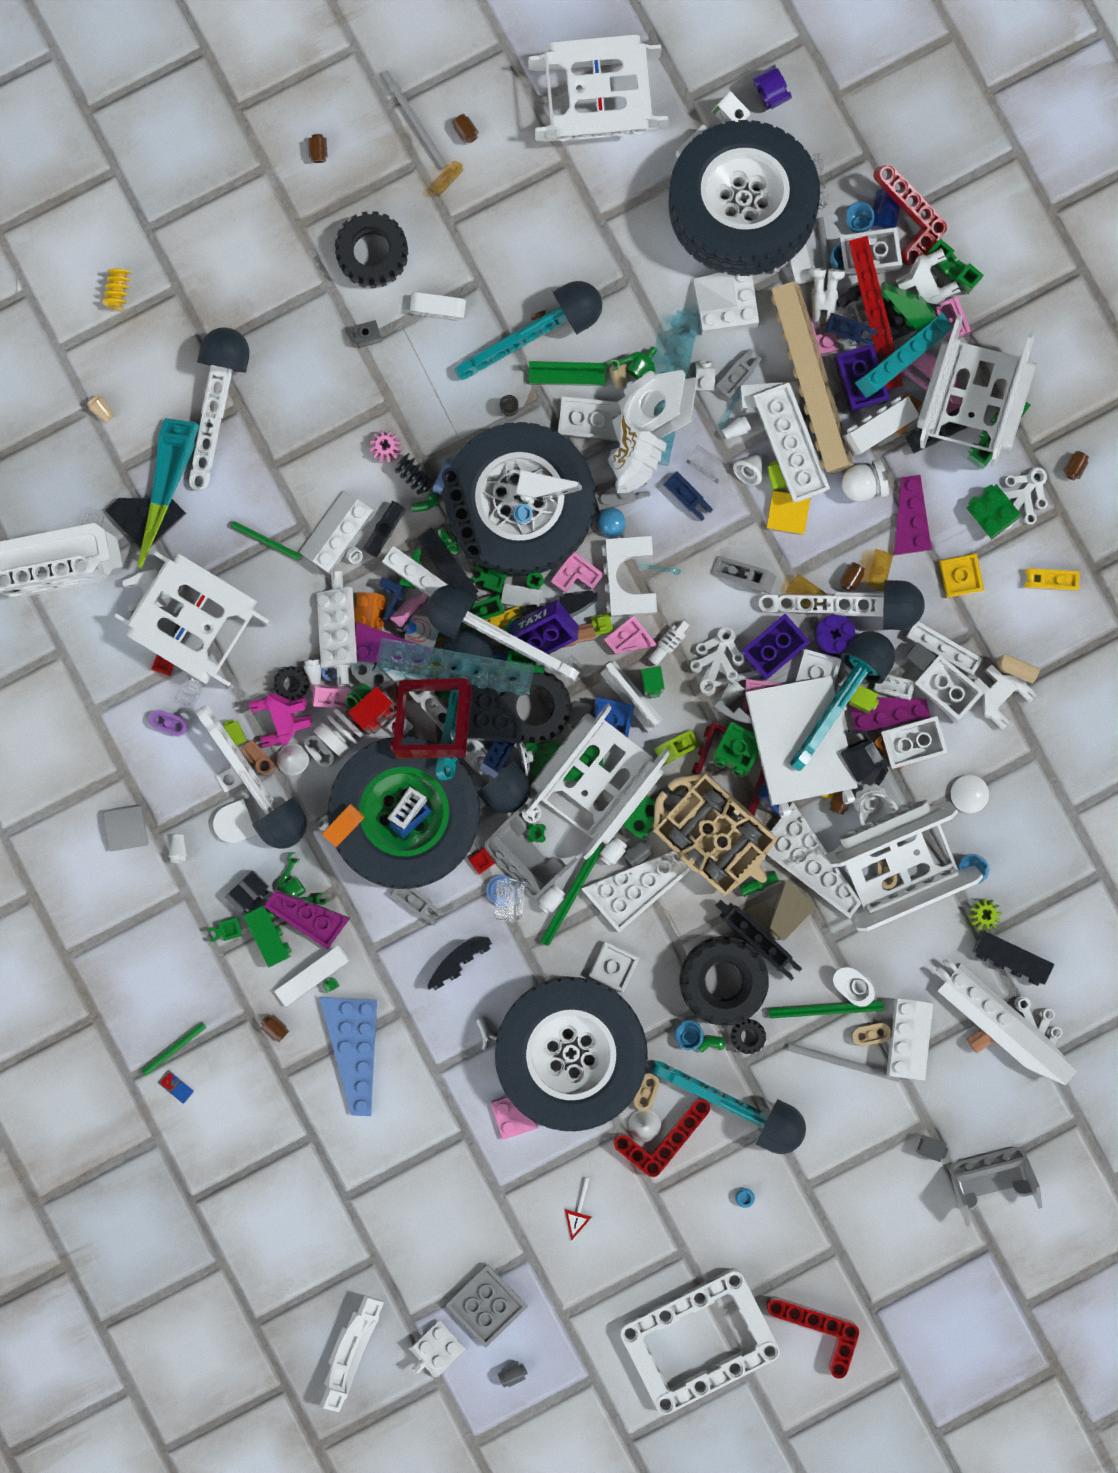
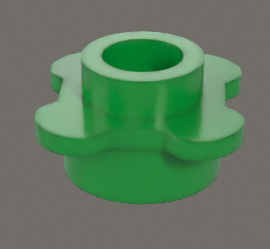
[527,823,546,843]

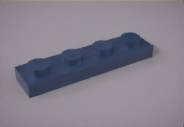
[479,741,515,779]

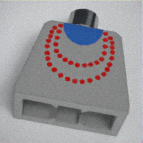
[396,615,440,657]

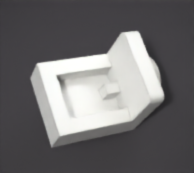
[695,360,715,390]

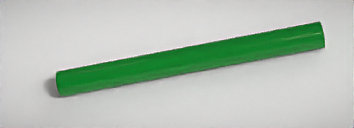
[231,521,302,561]
[141,1022,207,1076]

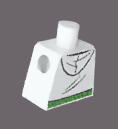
[711,91,751,123]

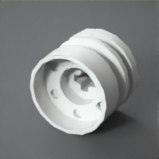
[313,708,365,759]

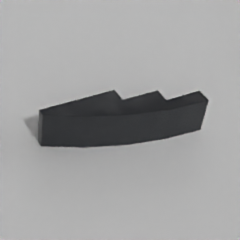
[905,410,975,454]
[416,527,479,594]

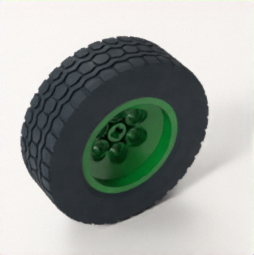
[328,736,480,889]

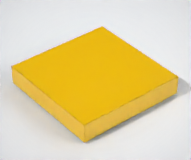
[766,491,811,535]
[939,553,984,598]

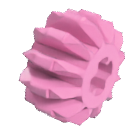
[370,430,402,463]

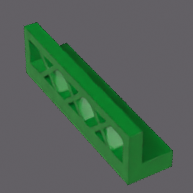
[529,361,606,386]

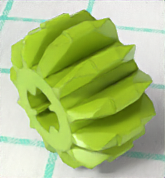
[969,898,1002,931]

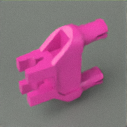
[249,693,313,748]

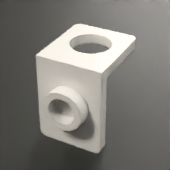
[217,765,244,792]

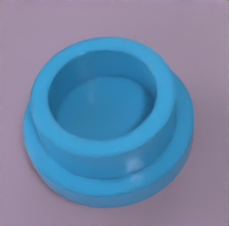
[513,504,532,523]
[735,1188,755,1208]

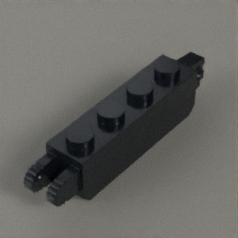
[715,899,802,981]

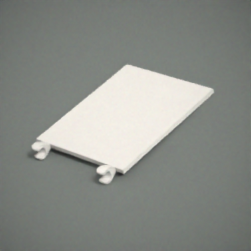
[745,676,858,817]

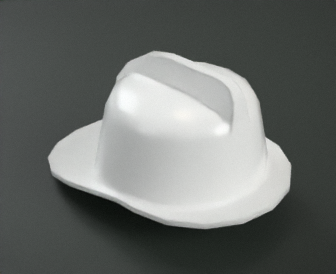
[833,967,875,1007]

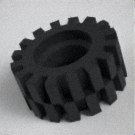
[273,666,309,700]
[731,1019,766,1054]

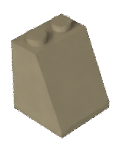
[767,880,816,941]

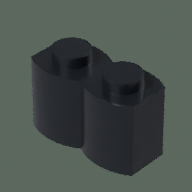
[225,870,270,914]

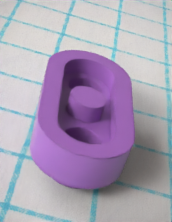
[150,710,188,736]

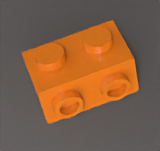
[354,592,386,631]

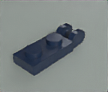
[825,313,878,346]
[663,471,713,521]

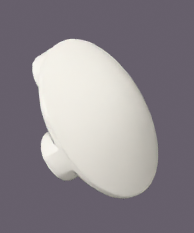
[950,775,989,813]

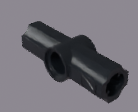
[362,500,407,558]

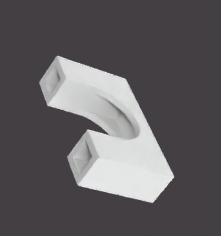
[602,536,657,617]

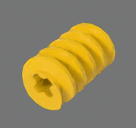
[102,268,132,311]

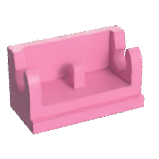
[935,296,971,341]
[310,684,352,709]

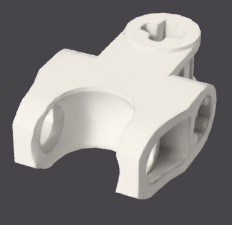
[122,569,184,613]

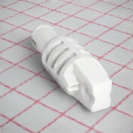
[648,621,690,666]

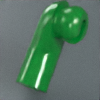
[411,494,439,513]
[698,1035,726,1053]

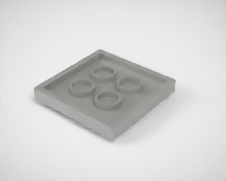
[445,1264,528,1348]

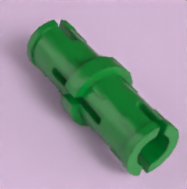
[739,871,779,897]

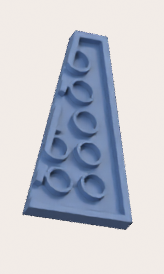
[319,997,377,1116]

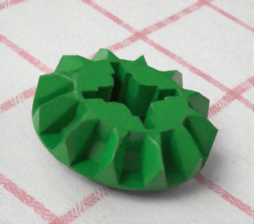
[438,528,460,555]

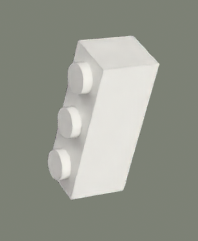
[740,381,800,414]

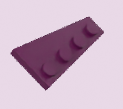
[893,475,932,556]
[355,622,432,668]
[849,697,930,731]
[264,889,350,949]

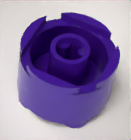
[752,64,792,110]
[814,615,855,655]

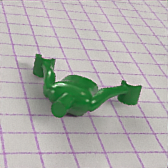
[605,346,657,380]
[277,852,329,905]

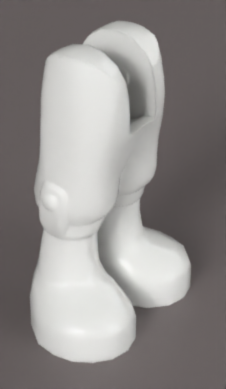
[809,268,845,323]

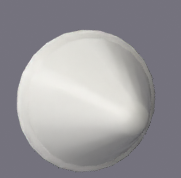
[733,454,762,486]
[276,743,309,776]
[629,1110,661,1142]

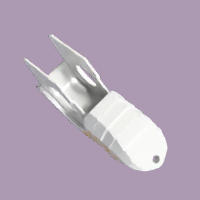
[608,370,697,493]

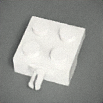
[409,1320,466,1378]

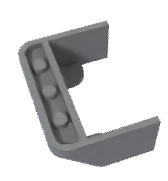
[484,804,578,899]
[950,1147,1042,1227]

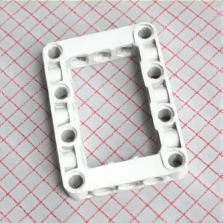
[620,1269,780,1415]

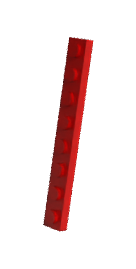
[848,236,904,390]

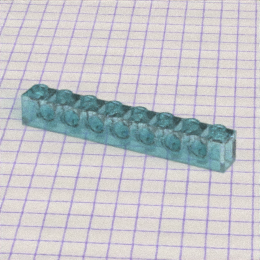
[654,310,700,466]
[377,638,535,696]

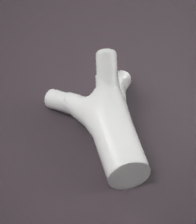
[476,1018,497,1050]

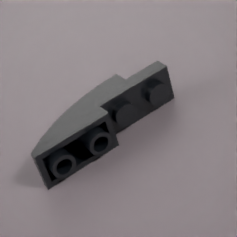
[522,590,598,617]
[427,937,493,990]

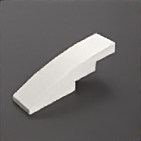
[274,945,350,1007]

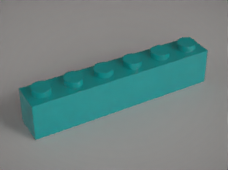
[855,313,954,398]

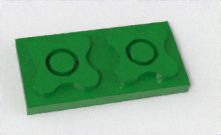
[526,743,603,782]

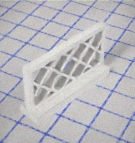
[600,661,663,732]

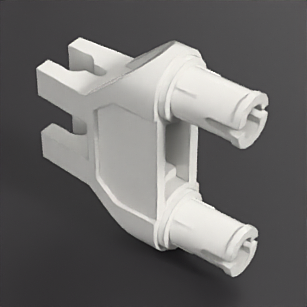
[896,248,960,304]
[973,665,1038,730]

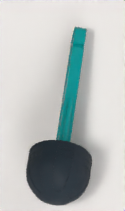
[455,281,603,380]
[436,627,493,780]
[790,631,895,771]
[651,1061,806,1154]

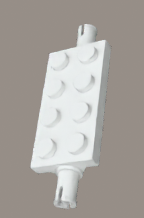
[317,571,357,686]

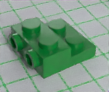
[966,484,1022,540]
[712,722,759,777]

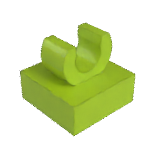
[590,613,614,636]

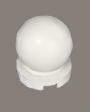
[842,460,889,502]

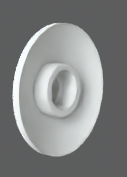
[516,742,533,776]

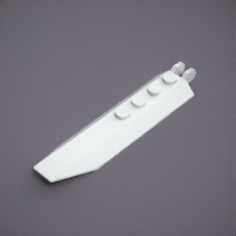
[935,959,1077,1085]

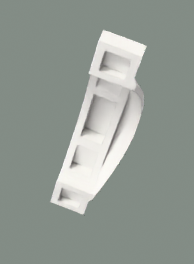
[320,1295,384,1412]

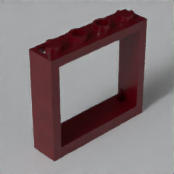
[390,678,472,759]
[685,722,765,816]

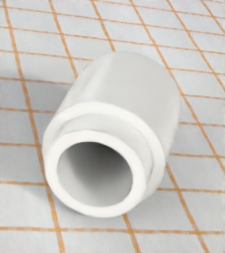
[600,836,627,866]
[538,884,565,913]

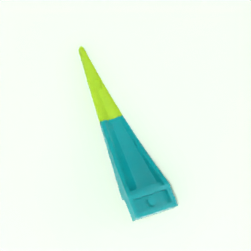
[137,418,199,568]

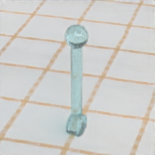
[718,393,740,429]
[641,562,681,576]

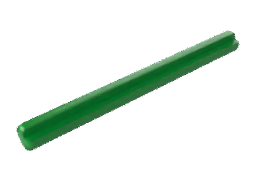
[540,845,604,946]
[769,1000,884,1019]

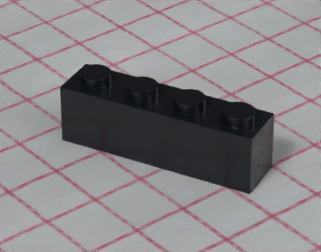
[972,930,1055,986]

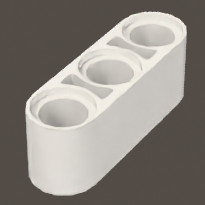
[788,244,814,284]
[409,292,466,320]

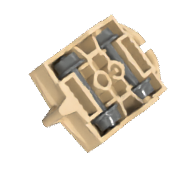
[654,773,778,896]

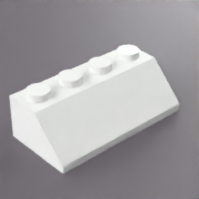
[299,491,375,575]
[886,998,933,1081]

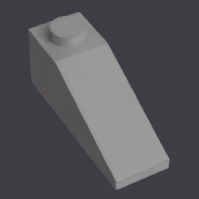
[712,556,777,594]

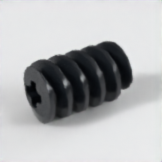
[394,453,436,495]

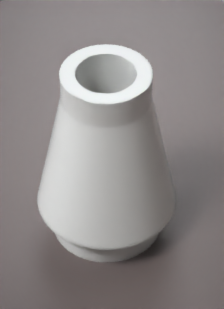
[722,416,752,440]
[303,659,322,687]
[719,682,745,708]
[168,834,188,863]

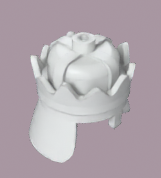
[853,784,898,825]

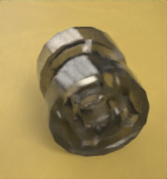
[500,395,519,417]

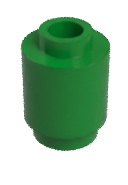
[345,683,372,709]

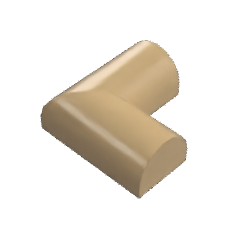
[995,654,1040,684]

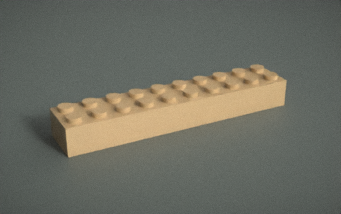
[770,281,854,474]

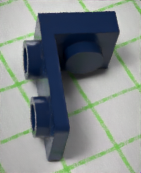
[379,577,405,623]

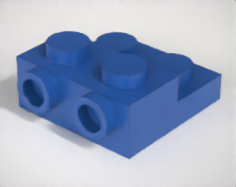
[593,697,634,738]

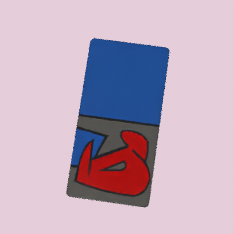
[158,1070,194,1104]

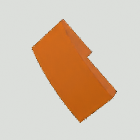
[322,803,365,847]

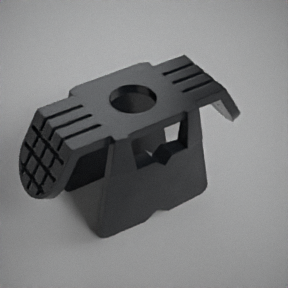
[840,730,889,786]

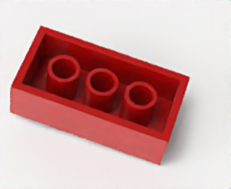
[348,686,395,734]

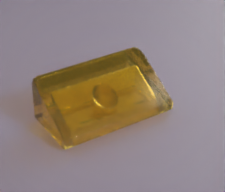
[428,161,463,197]
[866,549,893,591]
[785,574,828,614]

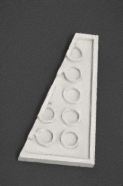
[767,802,862,918]
[581,848,704,932]

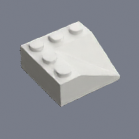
[693,272,759,335]

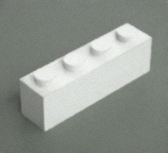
[842,396,919,456]

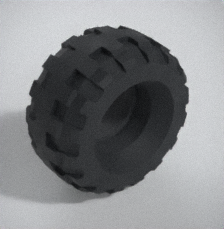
[679,936,769,1026]

